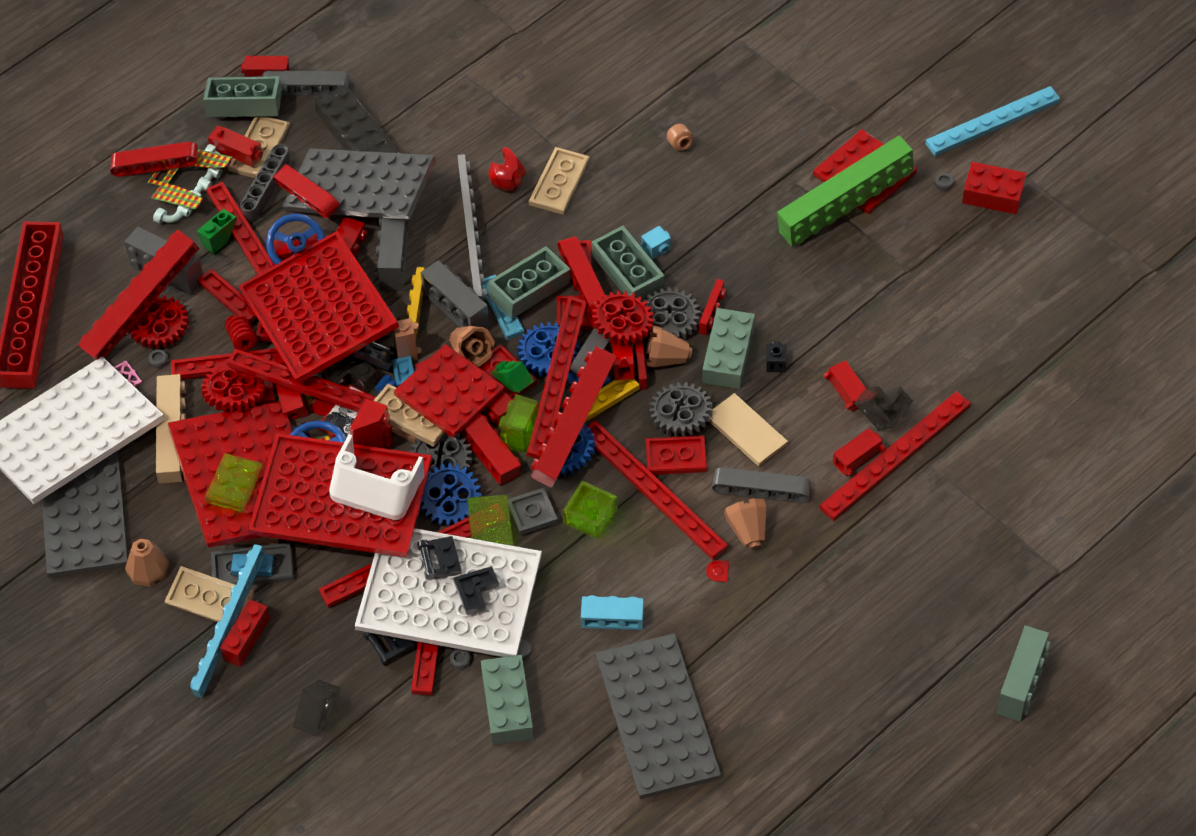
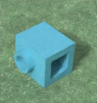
[641,226,671,260]

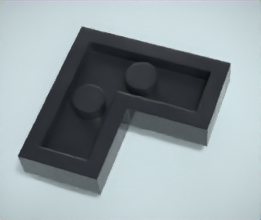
[453,566,499,615]

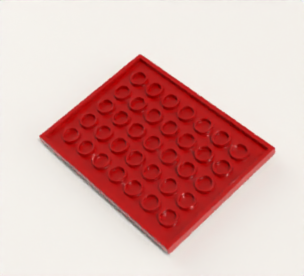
[238,231,400,384]
[168,401,292,548]
[248,433,432,557]

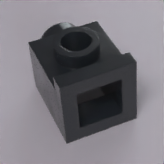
[766,341,786,372]

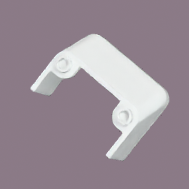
[329,435,424,520]

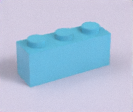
[581,595,643,630]

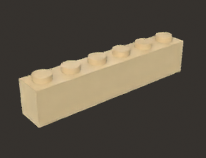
[156,374,186,484]

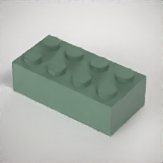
[203,76,282,118]
[591,226,665,301]
[487,246,571,319]
[702,308,755,389]
[996,625,1051,722]
[481,655,534,745]

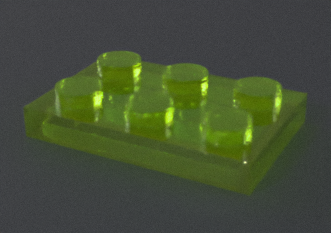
[205,453,263,512]

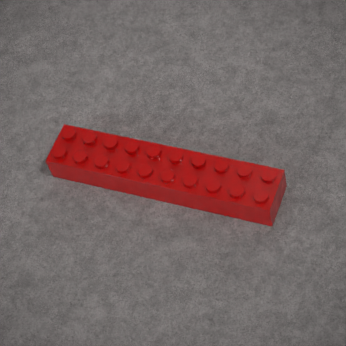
[0,221,64,389]

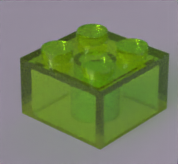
[499,394,538,453]
[563,481,618,539]

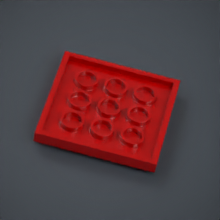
[813,129,917,215]
[394,344,504,438]

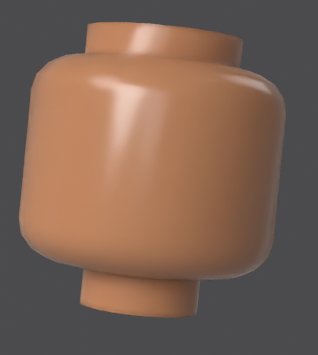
[667,124,693,151]

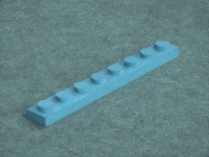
[926,86,1060,157]
[190,544,265,698]

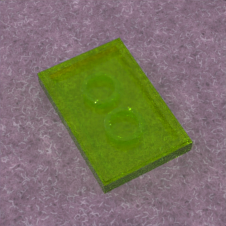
[467,495,513,546]

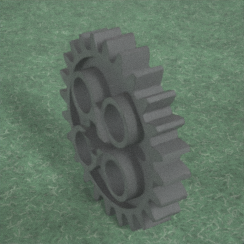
[642,287,701,339]
[649,382,713,437]
[409,433,472,485]

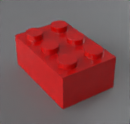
[962,162,1026,215]

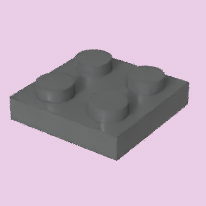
[507,488,558,535]

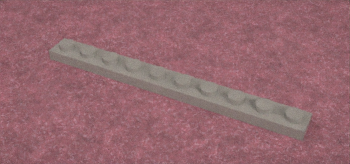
[457,154,486,301]

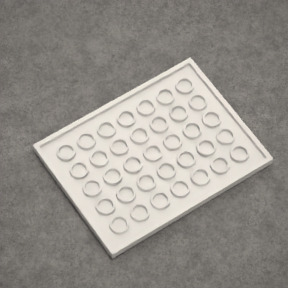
[0,357,165,504]
[355,529,542,657]

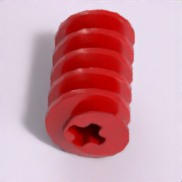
[225,315,257,352]

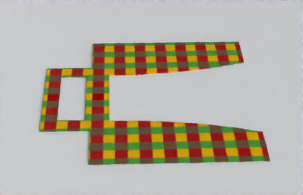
[147,149,233,209]

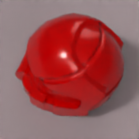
[488,147,526,192]

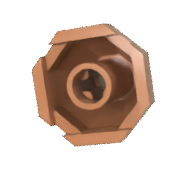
[449,326,495,367]
[645,326,692,367]
[724,498,766,549]
[125,539,169,587]

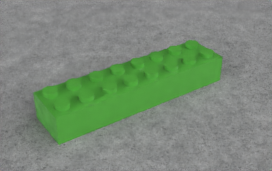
[777,135,914,247]

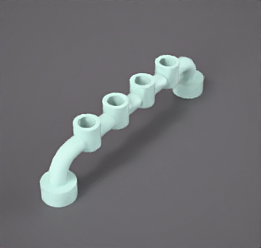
[153,144,222,224]

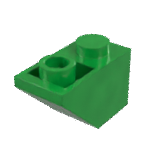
[197,209,237,254]
[491,361,534,392]

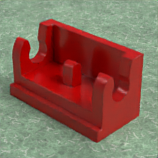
[276,384,309,420]

